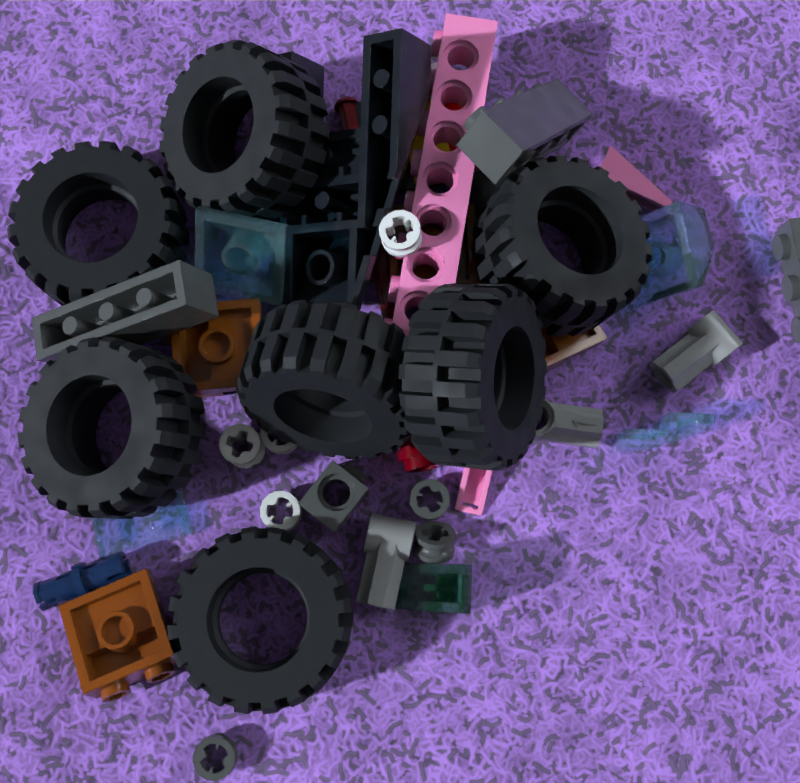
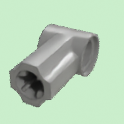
[649,309,743,394]
[533,399,604,449]
[356,513,416,610]

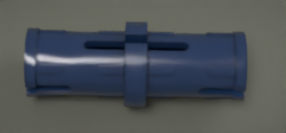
[33,551,132,611]

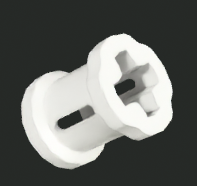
[219,423,266,469]

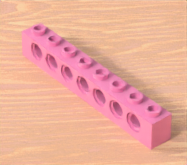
[384,13,498,336]

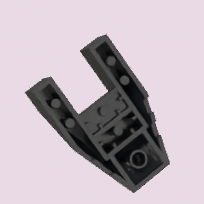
[263,28,432,310]

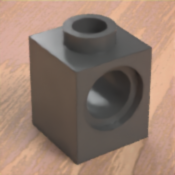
[298,460,369,534]

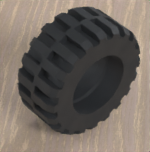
[159,40,329,224]
[7,141,190,306]
[471,156,652,337]
[399,283,547,471]
[236,299,412,459]
[18,337,206,519]
[167,527,354,715]

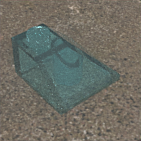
[621,201,714,313]
[195,206,288,306]

